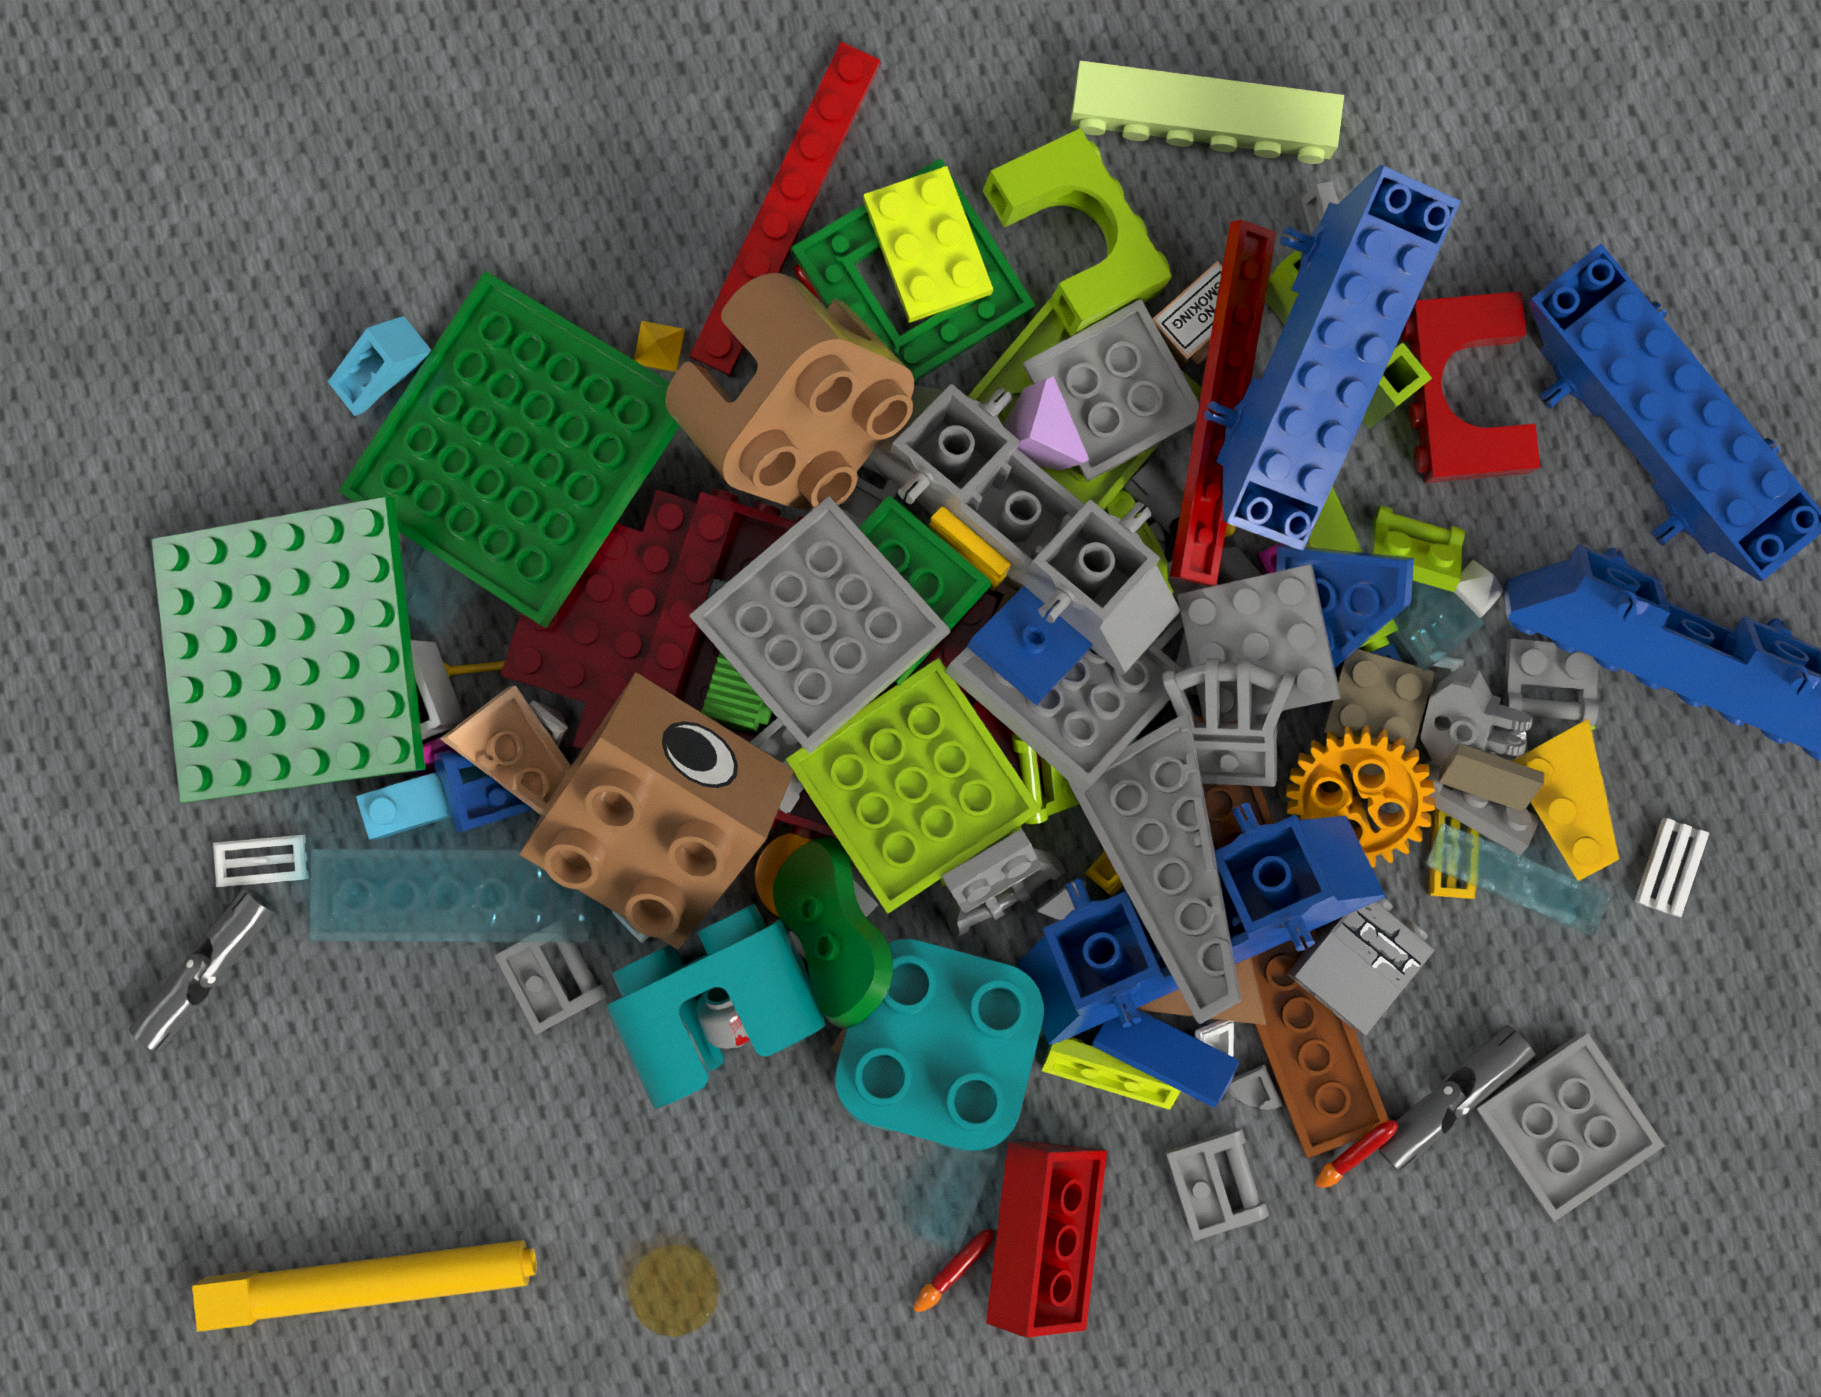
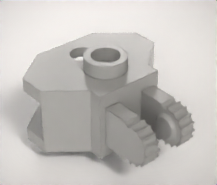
[1420,666,1533,765]

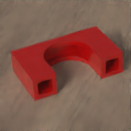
[1401,291,1540,483]

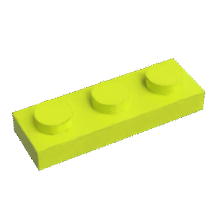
[1041,1037,1181,1110]

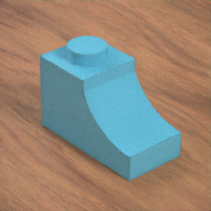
[328,316,431,416]

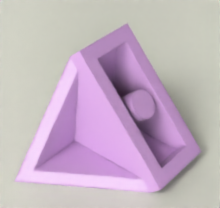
[1002,376,1089,471]

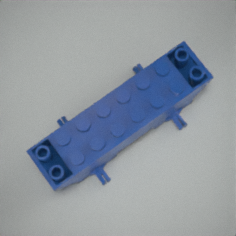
[1204,165,1461,551]
[1529,243,1821,581]
[1503,544,1821,761]
[1017,803,1386,1046]

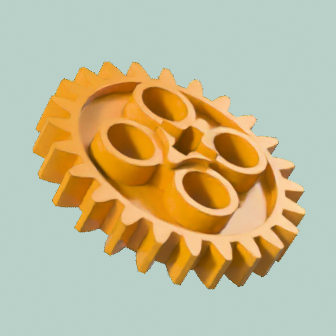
[1286,725,1435,868]

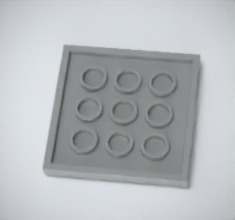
[689,496,950,754]
[945,643,1184,793]

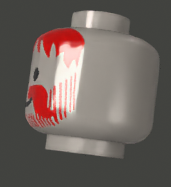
[696,987,750,1049]

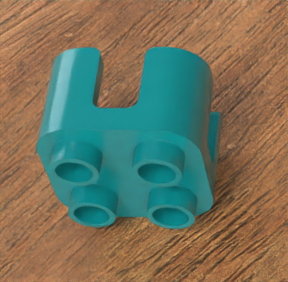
[605,903,826,1109]
[835,939,1044,1151]

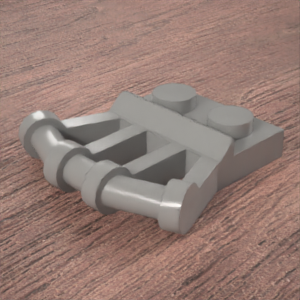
[1163,658,1296,787]
[942,829,1065,937]

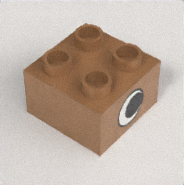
[519,673,794,950]

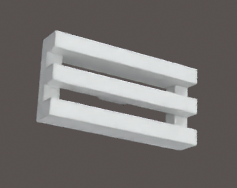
[1634,818,1709,917]
[213,835,309,887]

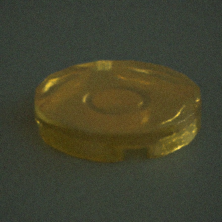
[629,1244,720,1337]

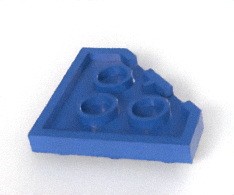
[1276,545,1414,668]

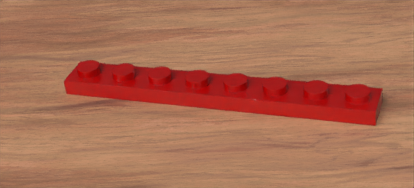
[690,42,881,377]
[1170,219,1276,586]

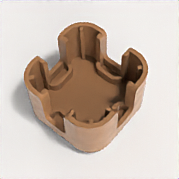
[666,273,914,509]

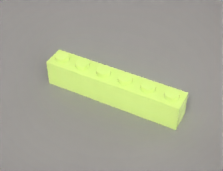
[1070,61,1344,164]

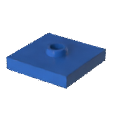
[966,586,1093,706]

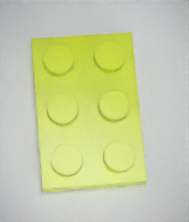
[863,166,993,323]

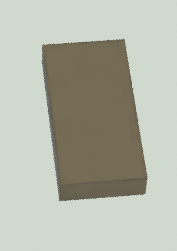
[1438,743,1544,812]

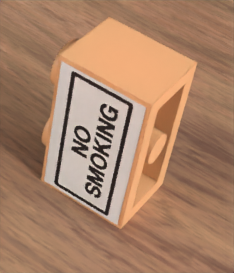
[1153,261,1223,368]

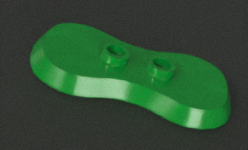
[773,835,893,1029]

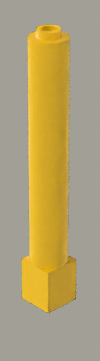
[192,1240,537,1332]

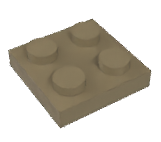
[1321,649,1435,754]

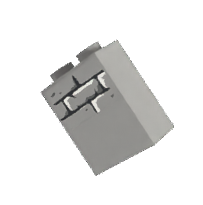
[1286,898,1435,1035]

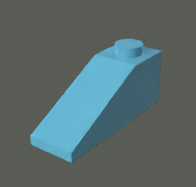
[356,766,489,840]

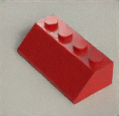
[986,1141,1107,1338]

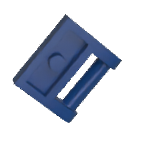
[434,750,534,832]

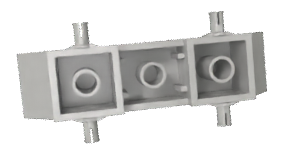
[867,384,1181,675]

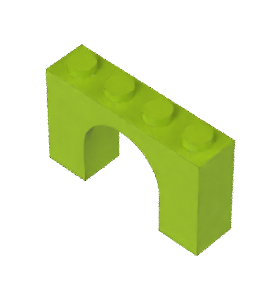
[983,128,1172,336]
[1265,251,1432,429]

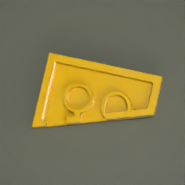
[1512,718,1619,881]

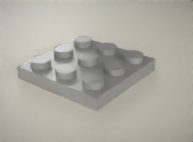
[1022,299,1199,483]
[1177,564,1341,723]
[1474,1031,1665,1222]

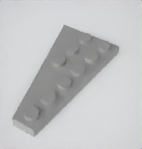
[1068,713,1242,1024]

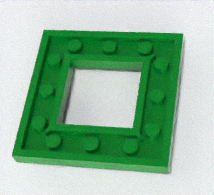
[791,158,1035,383]

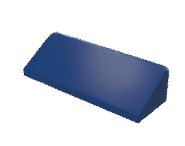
[1092,1009,1239,1108]

